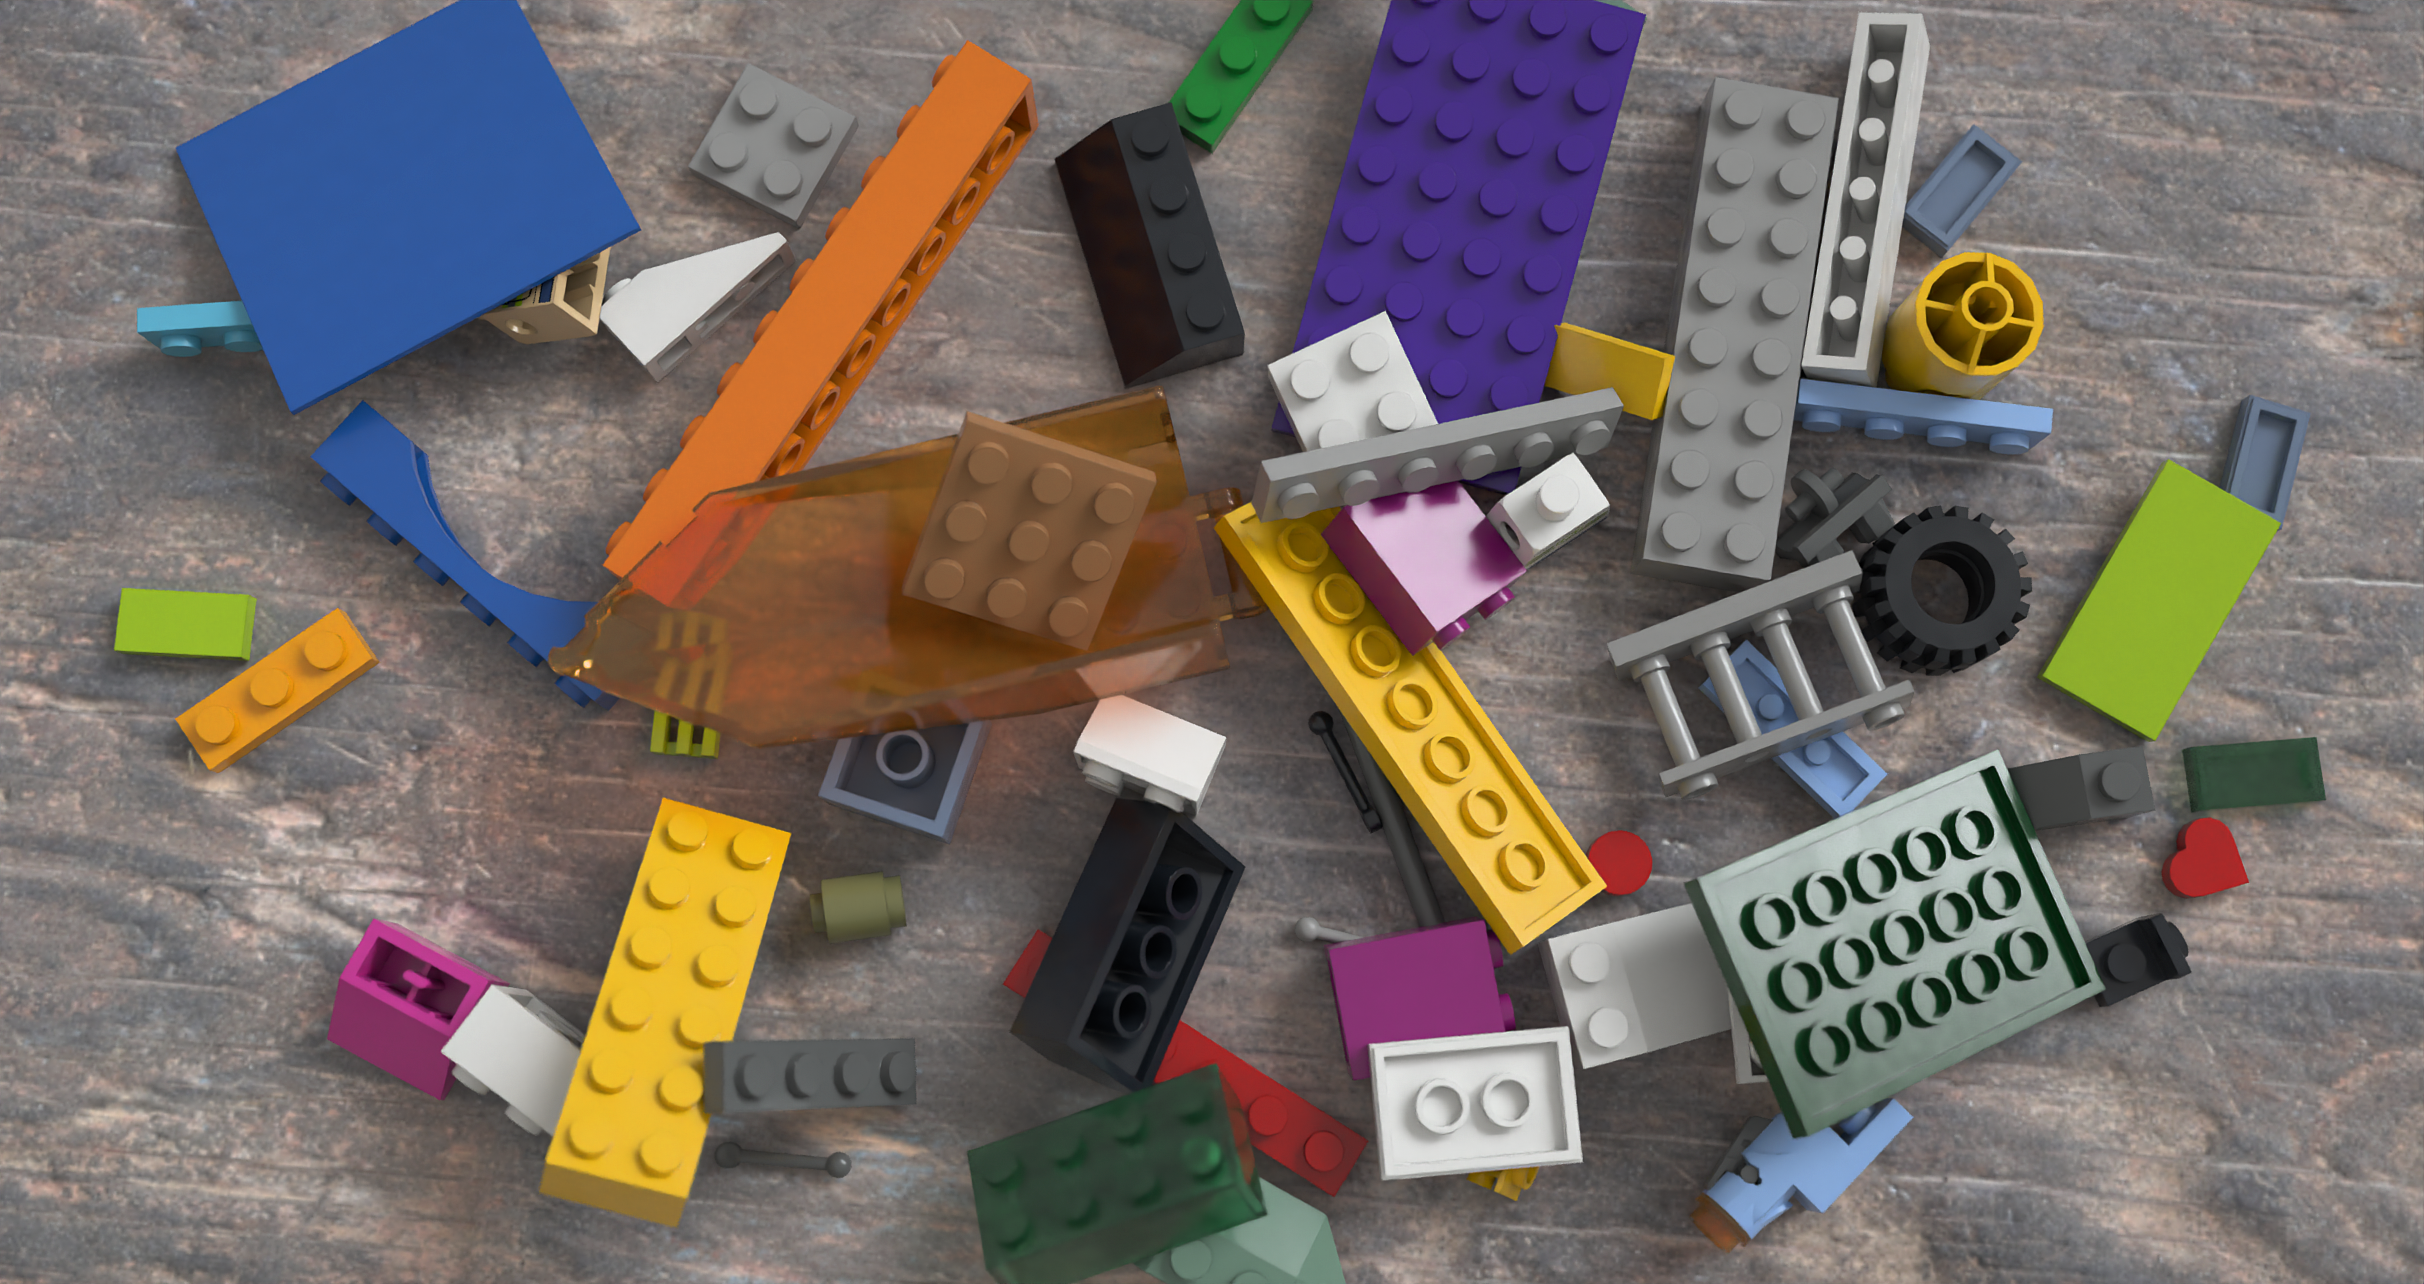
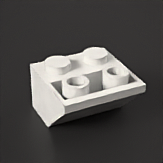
[1073,689,1226,816]

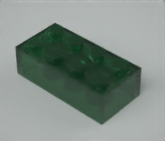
[967,1063,1268,1284]

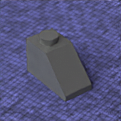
[2007,746,2155,831]

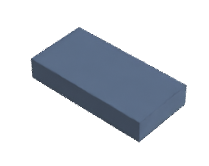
[1902,124,2022,258]
[2219,395,2311,532]

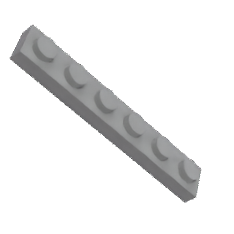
[1251,387,1624,523]

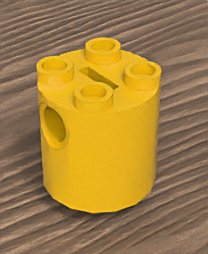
[1882,252,2044,400]

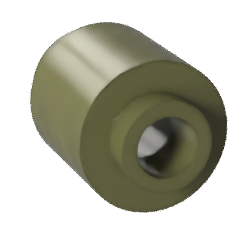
[810,871,907,944]

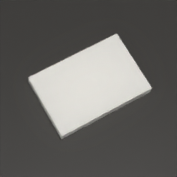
[1367,1026,1583,1181]

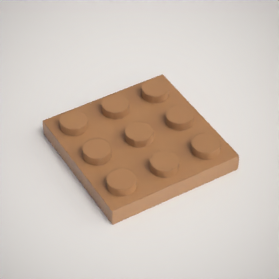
[902,411,1157,651]

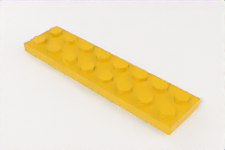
[1213,502,1607,955]

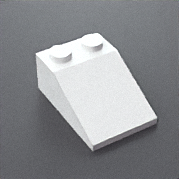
[1538,903,1732,1070]

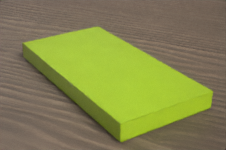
[2037,459,2281,742]

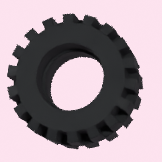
[1852,505,2032,676]

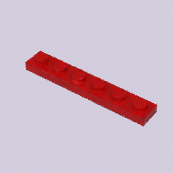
[1003,929,1369,1197]

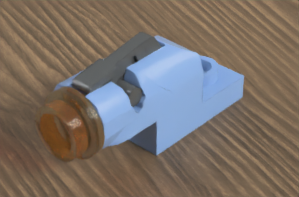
[1688,1098,1913,1255]

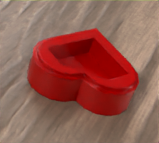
[2161,817,2249,899]

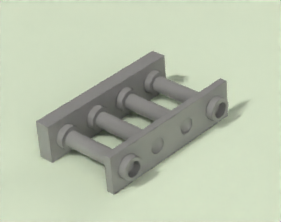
[1607,550,1915,800]

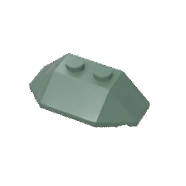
[1089,1150,1346,1284]

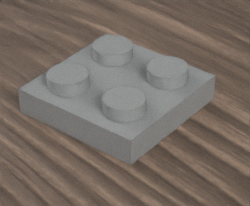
[688,63,859,229]

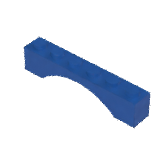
[310,400,660,711]

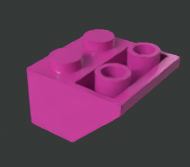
[327,918,510,1101]

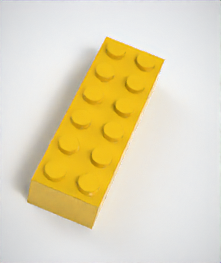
[539,797,791,1228]

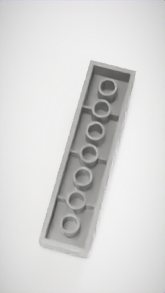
[1630,77,1839,593]

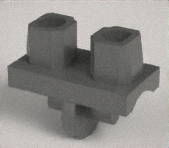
[1775,468,1895,568]

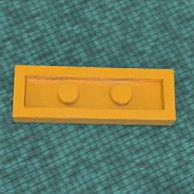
[175,608,380,773]

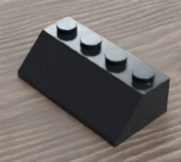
[1055,102,1245,389]
[1010,798,1246,1101]

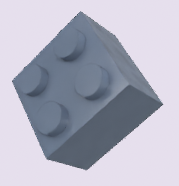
[818,672,992,845]

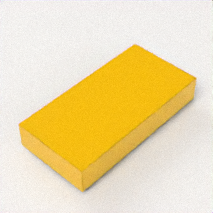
[1544,322,1675,420]

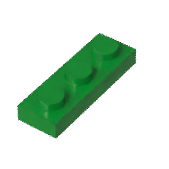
[1169,0,1313,154]

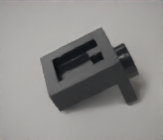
[2085,913,2191,1007]

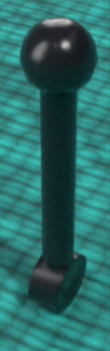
[1308,711,1382,834]

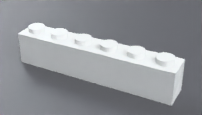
[1801,12,1930,388]

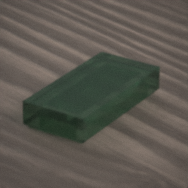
[2182,737,2326,813]

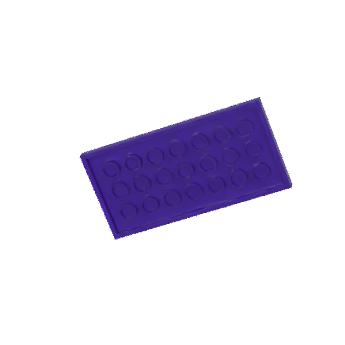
[1271,0,1646,495]

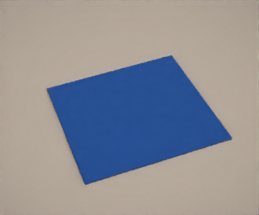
[175,0,641,415]

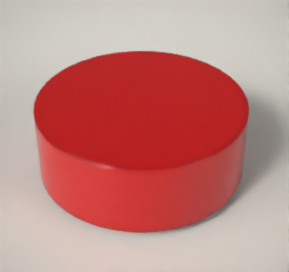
[1586,830,1652,896]

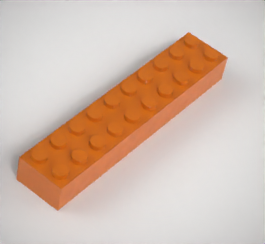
[603,40,1039,628]

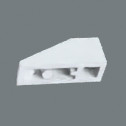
[599,232,796,383]

